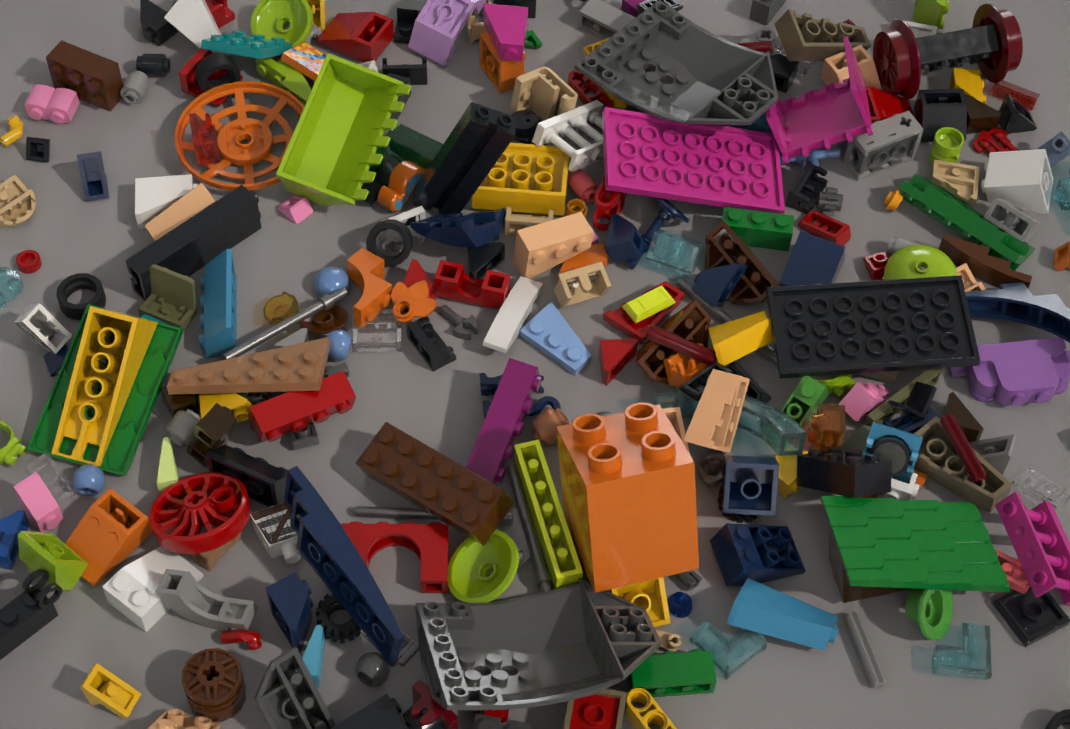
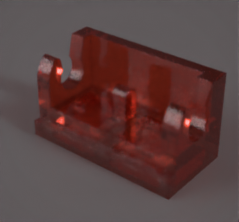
[189,113,220,166]

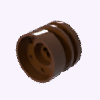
[182,648,246,722]

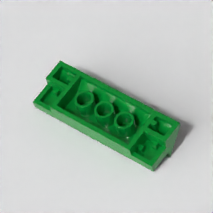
[899,174,1035,271]

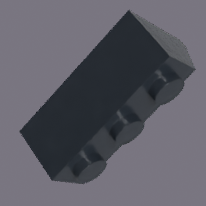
[206,445,288,507]

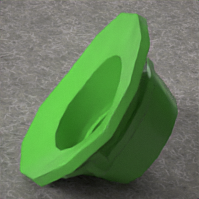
[905,589,953,640]

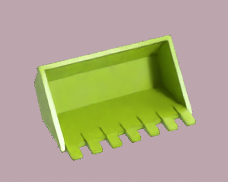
[276,53,412,206]

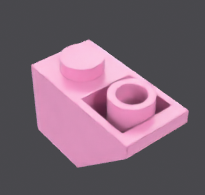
[839,382,890,422]

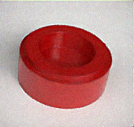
[16,250,42,274]

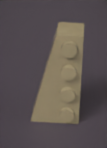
[907,416,1012,513]

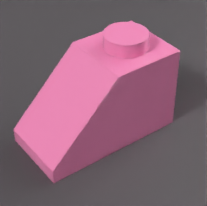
[13,472,64,533]

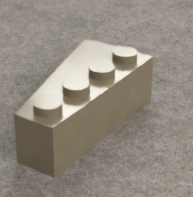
[774,9,871,61]

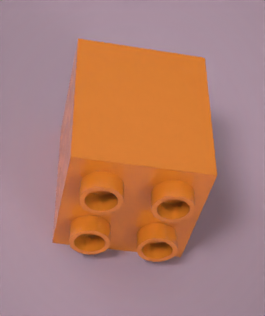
[556,402,699,593]

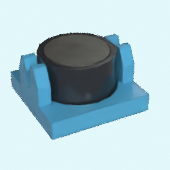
[862,422,923,484]

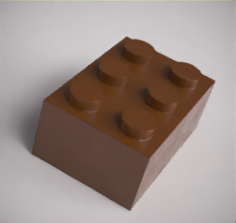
[46,40,123,111]

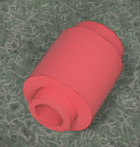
[568,169,599,203]

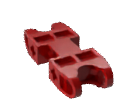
[593,176,628,231]

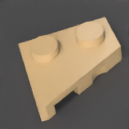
[931,159,980,205]

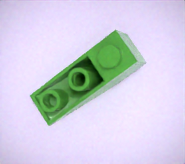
[763,376,830,450]

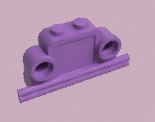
[948,337,1070,406]

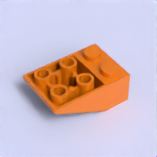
[65,488,153,588]

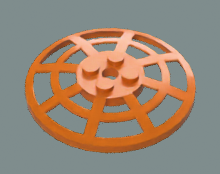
[174,81,305,191]

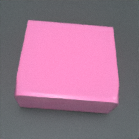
[277,195,313,224]

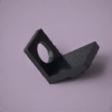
[888,381,937,419]

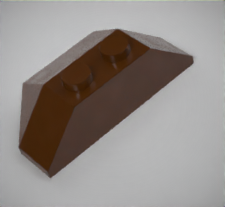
[705,220,780,305]
[636,299,711,384]

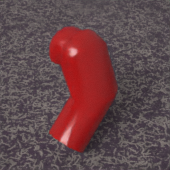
[220,629,262,650]

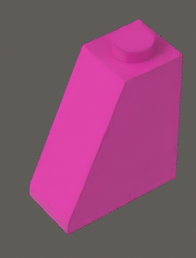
[483,3,528,61]

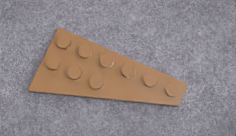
[167,337,331,395]

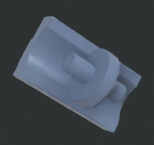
[1038,131,1070,168]

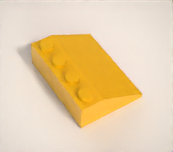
[472,143,569,216]

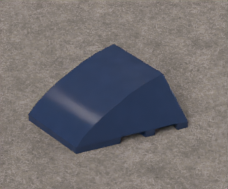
[410,208,506,247]

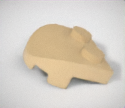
[0,175,36,228]

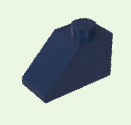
[691,264,748,306]

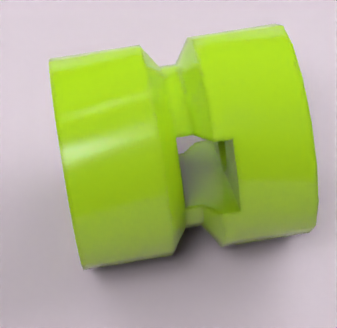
[928,127,964,165]

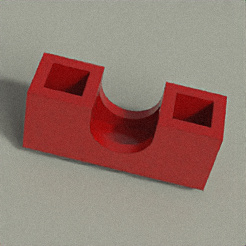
[434,260,511,310]

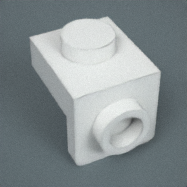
[877,473,920,500]

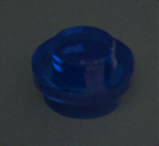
[667,592,693,618]

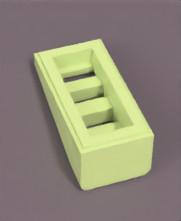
[156,437,179,494]

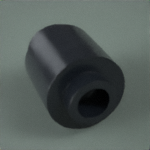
[136,54,171,76]

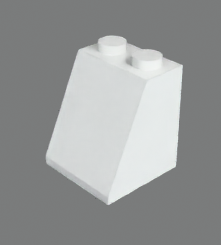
[981,149,1053,214]

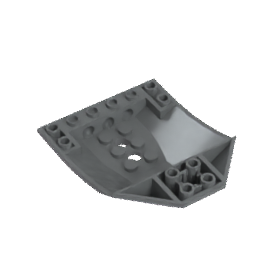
[574,0,778,125]
[415,578,661,710]

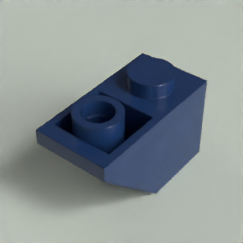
[604,213,644,263]

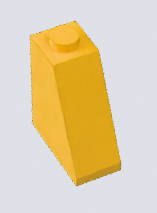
[708,311,774,366]

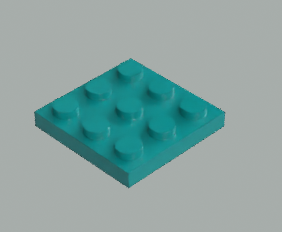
[201,30,293,59]

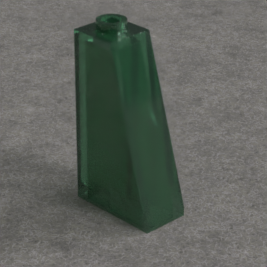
[385,124,443,169]

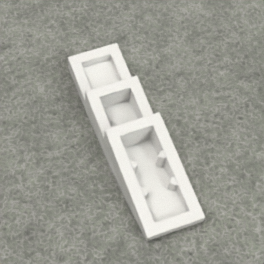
[483,276,543,353]

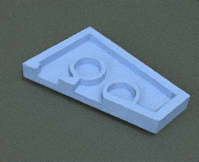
[519,301,592,376]

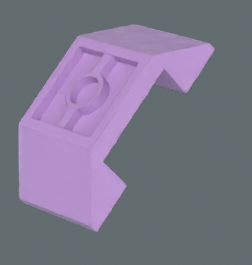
[408,0,487,68]

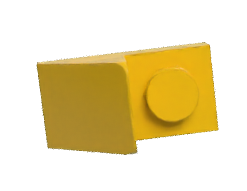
[80,663,142,719]

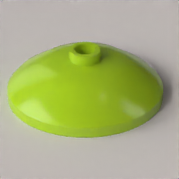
[251,0,313,48]
[884,245,957,280]
[448,530,519,603]

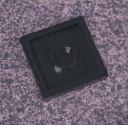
[993,587,1070,647]

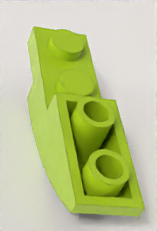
[255,57,312,106]

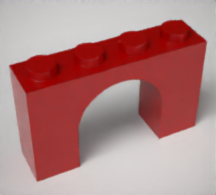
[342,521,449,593]

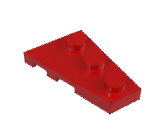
[603,281,685,344]

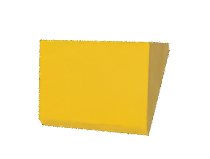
[608,577,671,627]

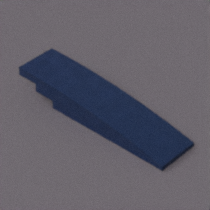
[284,466,403,667]

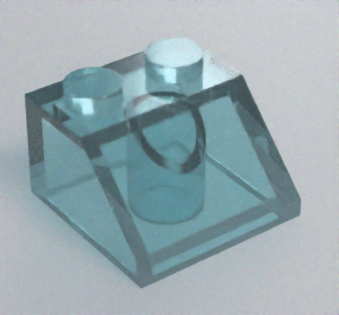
[646,229,706,276]

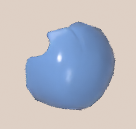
[313,266,351,303]

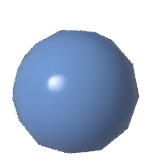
[325,330,352,361]
[72,464,106,496]

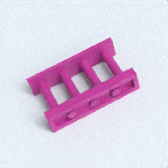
[995,491,1070,606]

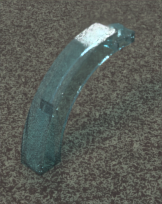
[653,387,806,456]

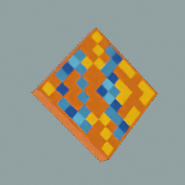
[281,41,326,81]

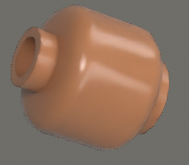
[531,408,570,445]

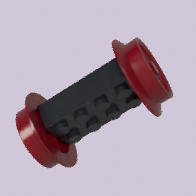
[873,4,1023,99]

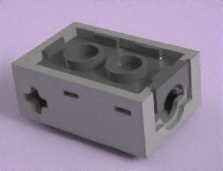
[843,111,924,181]

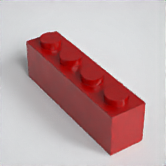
[248,371,356,443]

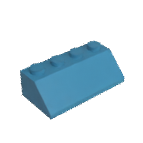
[199,249,237,358]

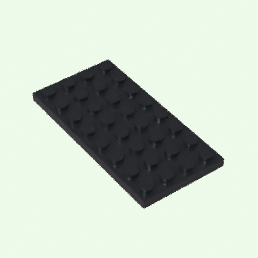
[766,275,980,379]

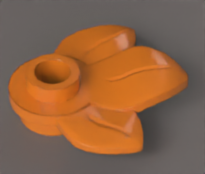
[391,280,437,323]

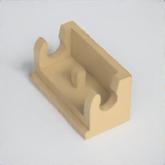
[505,206,554,236]

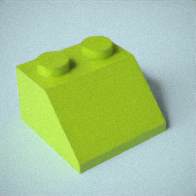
[18,531,89,591]

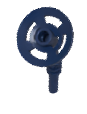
[626,197,690,270]

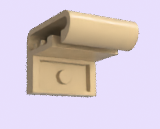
[510,67,578,121]

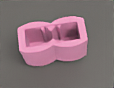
[24,84,80,124]

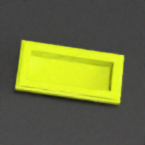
[622,285,676,324]

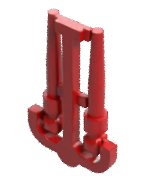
[972,128,1019,155]

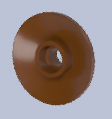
[300,305,349,334]

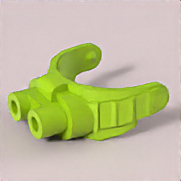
[802,374,856,398]
[0,420,27,467]

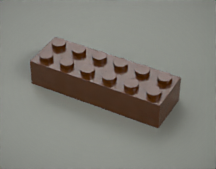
[356,422,514,546]

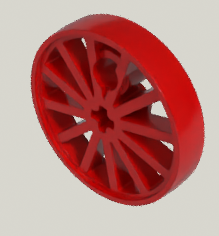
[148,472,251,554]

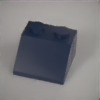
[722,455,779,516]
[266,573,314,653]

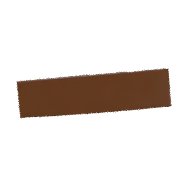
[939,234,1032,288]

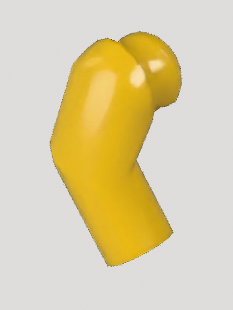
[0,115,24,147]

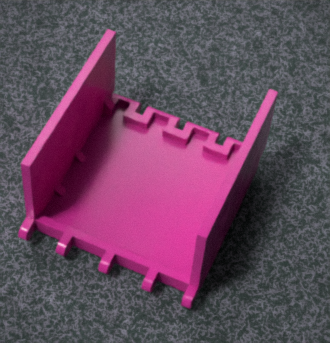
[766,36,874,164]

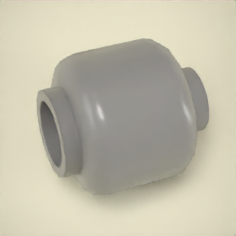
[166,409,201,448]

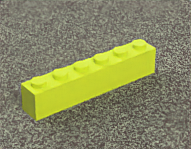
[513,439,583,589]

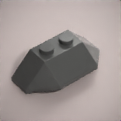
[254,647,336,729]

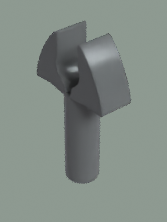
[440,305,478,340]

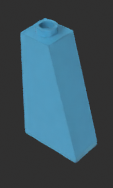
[726,578,840,651]

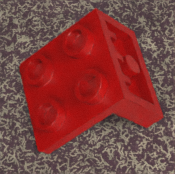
[178,48,243,107]

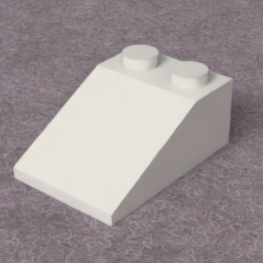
[102,546,204,632]

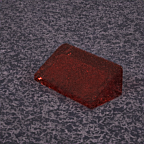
[991,80,1040,110]

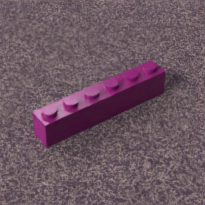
[465,358,542,485]

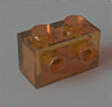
[807,403,846,451]

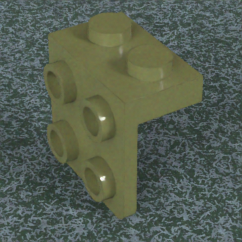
[138,264,197,329]

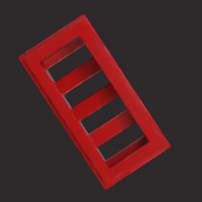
[798,209,851,246]

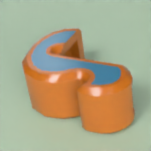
[378,161,426,212]

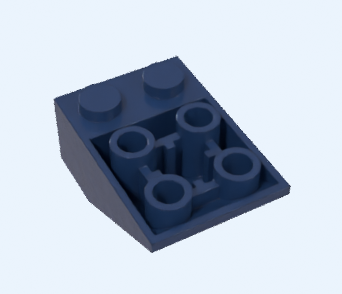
[709,523,806,586]

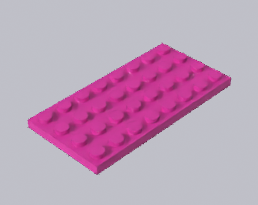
[602,107,785,214]

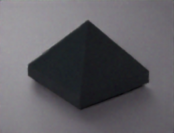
[26,137,50,162]

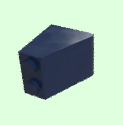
[779,231,846,287]

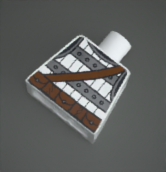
[14,303,73,354]
[250,502,301,564]

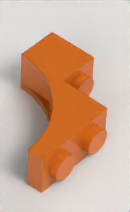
[347,248,393,329]

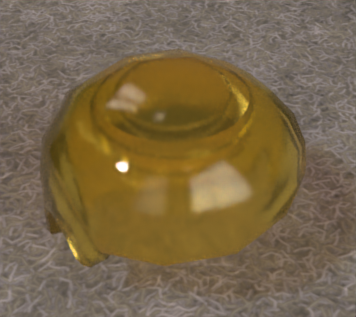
[263,291,300,326]

